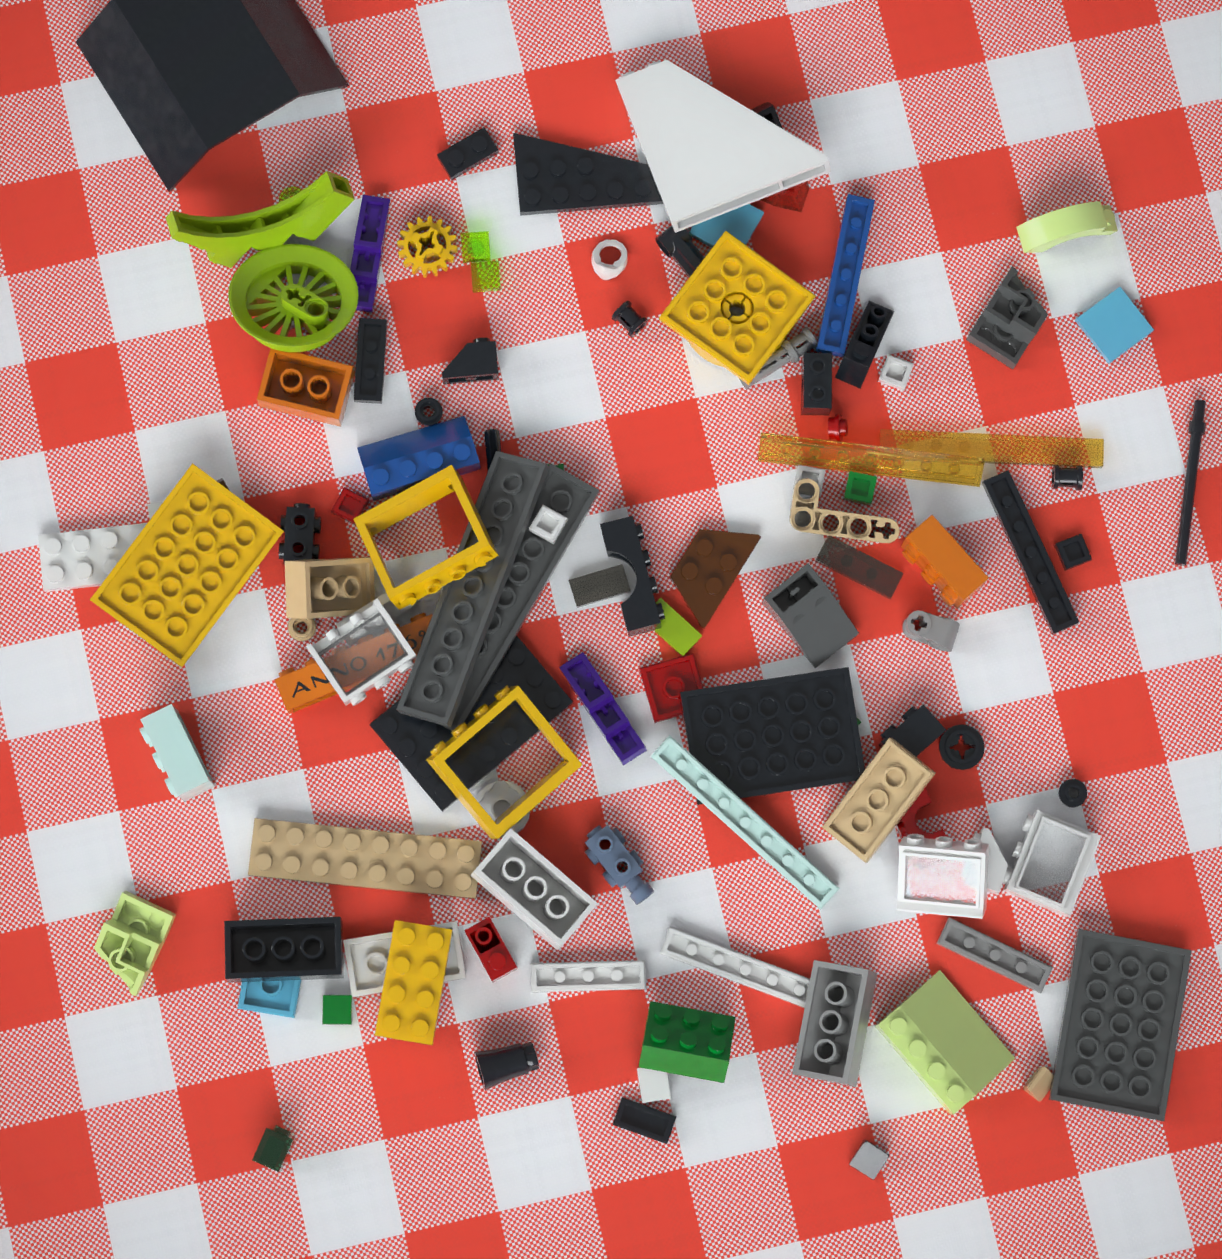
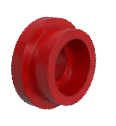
[828,414,848,442]

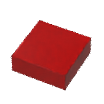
[331,487,370,525]

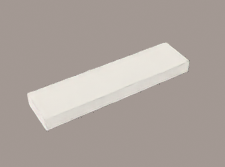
[531,960,646,993]

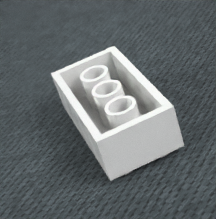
[470,828,598,950]

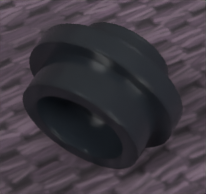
[415,398,443,426]
[1058,779,1087,808]

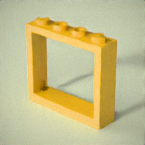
[353,465,499,610]
[426,686,583,839]

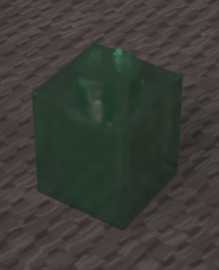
[252,1125,295,1172]

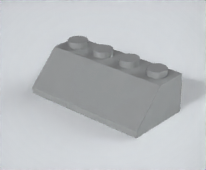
[792,960,877,1087]

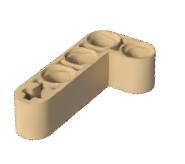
[789,478,900,543]

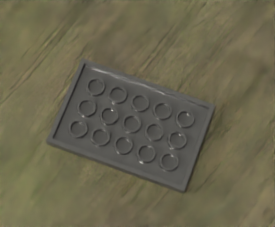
[1049,929,1192,1121]

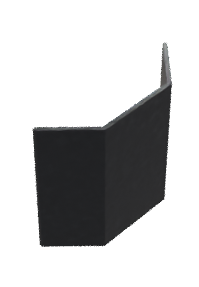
[76,0,349,192]

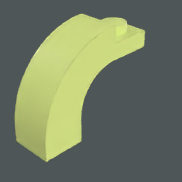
[1016,201,1118,253]

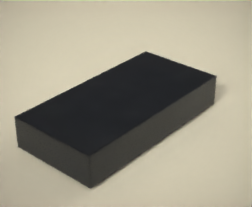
[612,1097,677,1144]

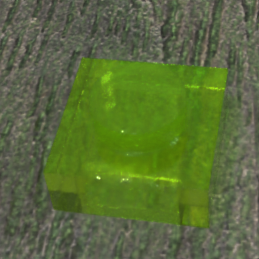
[461,231,491,263]
[471,261,501,292]

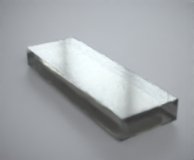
[815,535,904,599]

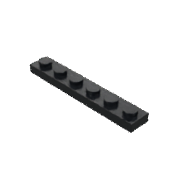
[982,470,1080,635]

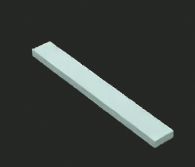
[651,735,840,910]

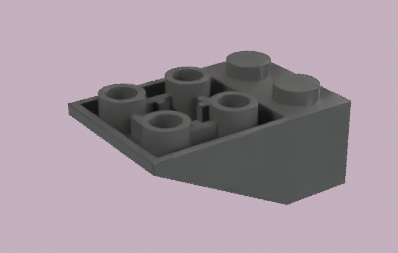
[762,563,859,668]

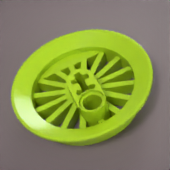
[228,244,358,352]

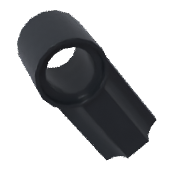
[655,226,705,278]

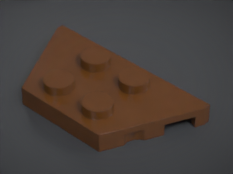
[670,529,761,629]

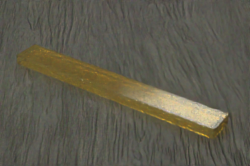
[879,429,1104,468]
[757,433,984,487]

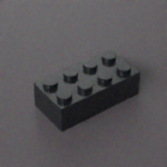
[224,917,344,983]

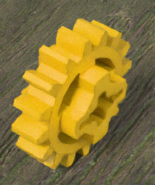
[397,216,458,278]

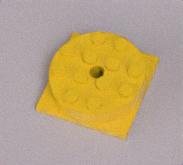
[659,230,816,385]

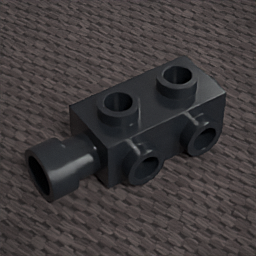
[279,503,321,565]

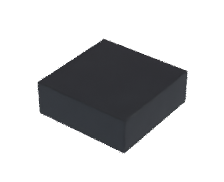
[1054,534,1092,571]

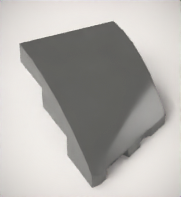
[966,267,1048,369]

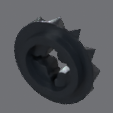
[939,725,985,770]

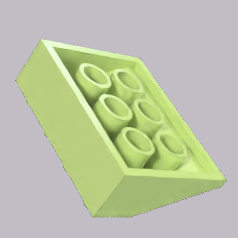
[875,970,1015,1115]

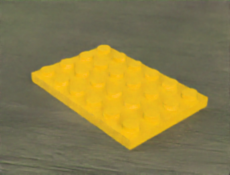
[90,463,284,667]

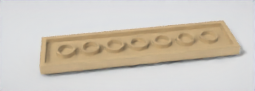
[248,818,482,899]

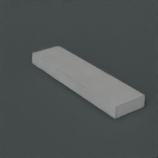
[936,917,1053,993]

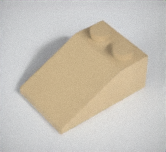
[285,557,375,619]

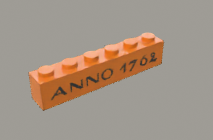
[274,613,433,714]

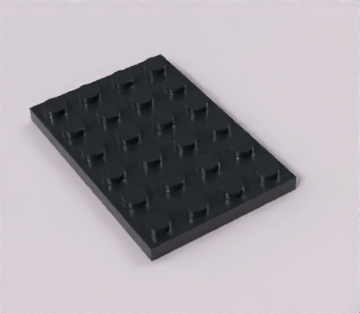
[369,636,573,812]
[680,667,865,805]

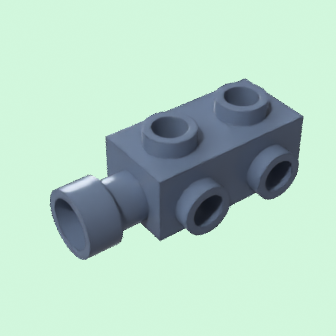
[585,825,654,905]

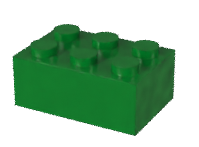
[638,1001,736,1083]

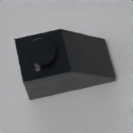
[442,338,499,385]

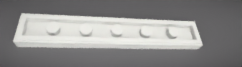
[660,927,810,1008]

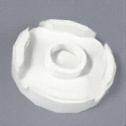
[476,781,530,838]

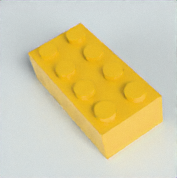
[375,920,453,1045]

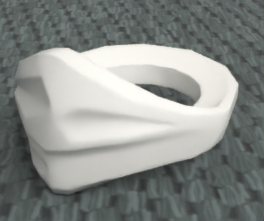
[591,240,628,280]

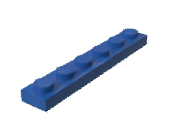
[816,194,875,358]

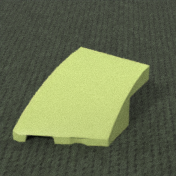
[94,891,176,996]

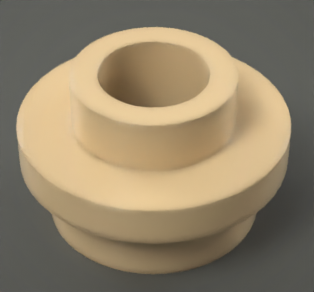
[288,618,316,642]

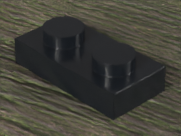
[437,127,499,181]

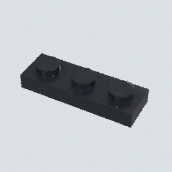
[354,318,388,404]

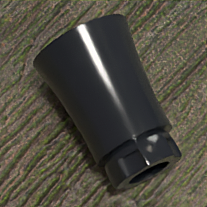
[474,1042,539,1091]

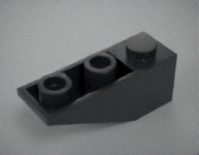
[835,301,894,389]

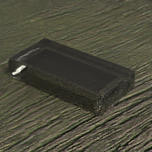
[569,564,631,608]

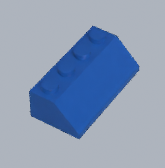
[357,416,481,501]

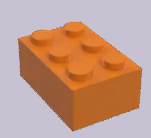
[257,348,355,427]
[901,515,989,609]

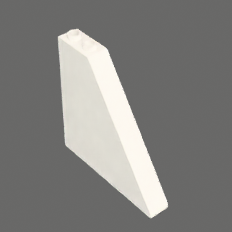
[615,60,831,233]

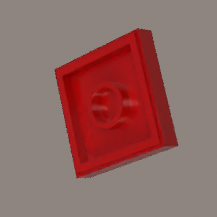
[639,653,704,723]

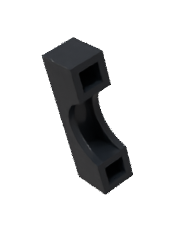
[600,516,665,637]

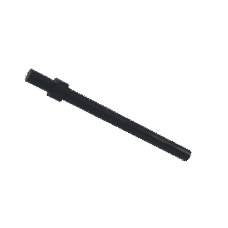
[1175,400,1206,566]

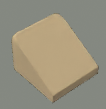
[1023,1066,1054,1101]

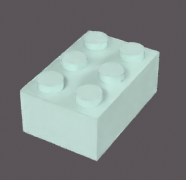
[139,704,215,802]

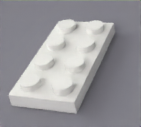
[38,523,147,592]
[343,921,466,997]

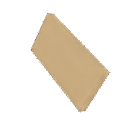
[822,737,936,863]

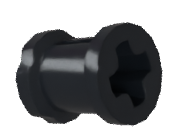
[612,300,648,338]
[1051,465,1083,491]

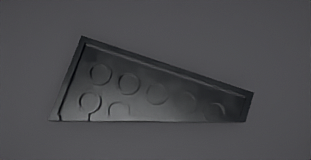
[513,133,663,216]

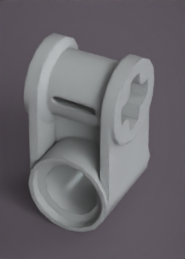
[902,610,960,652]

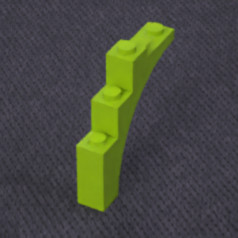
[165,171,355,268]

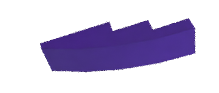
[350,195,390,313]
[559,652,647,766]

